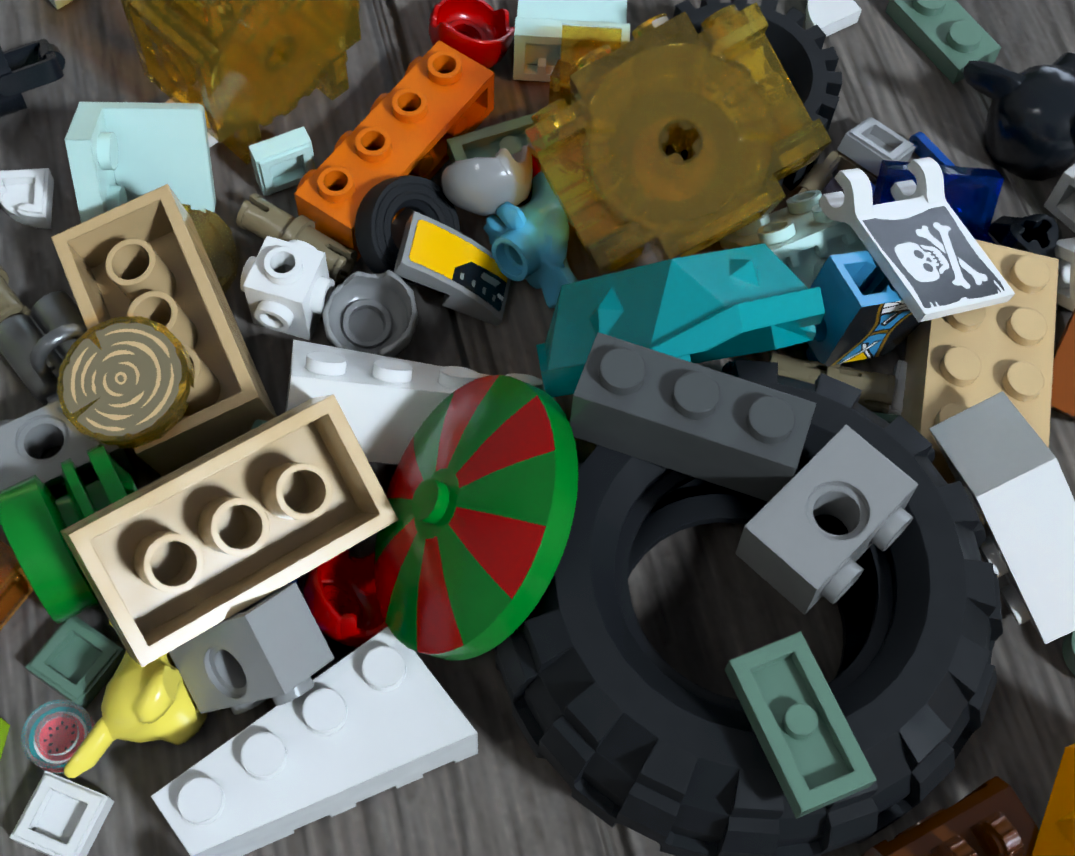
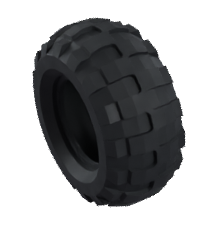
[494,359,1003,856]

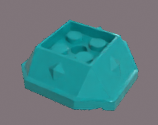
[536,244,825,397]

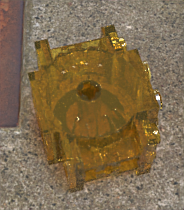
[121,0,361,165]
[525,2,832,276]

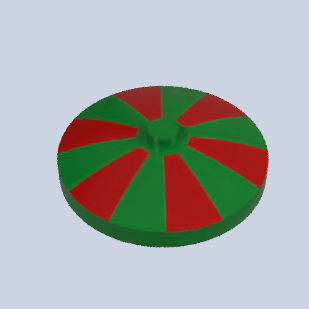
[374,375,578,661]

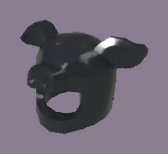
[963,52,1075,181]

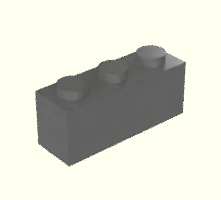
[570,332,817,502]

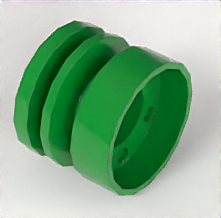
[0,443,138,624]

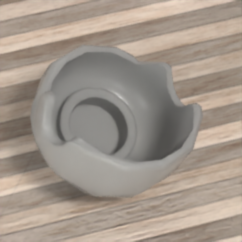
[441,145,533,216]
[322,270,418,358]

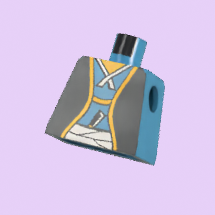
[806,250,922,366]

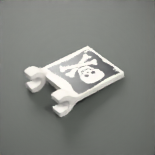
[818,157,1015,323]

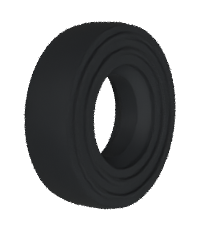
[355,175,460,286]

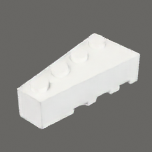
[285,339,557,464]
[151,627,478,856]

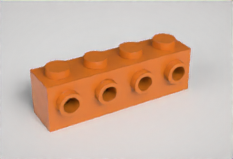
[294,40,494,262]

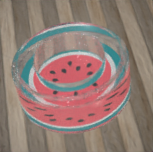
[21,700,96,775]

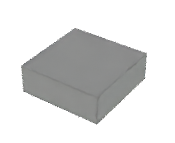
[837,117,916,181]

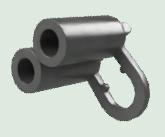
[0,291,91,405]

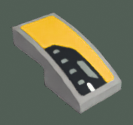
[394,211,511,326]

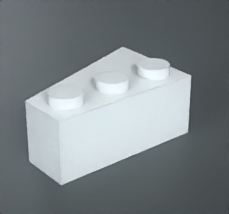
[929,391,1075,644]

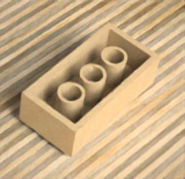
[51,184,277,477]
[901,239,1059,484]
[60,394,398,667]

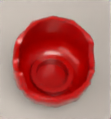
[429,0,515,69]
[304,549,388,648]

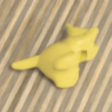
[64,620,207,778]

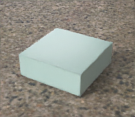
[248,126,316,196]

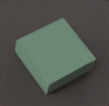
[25,616,125,711]

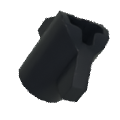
[987,214,1060,277]

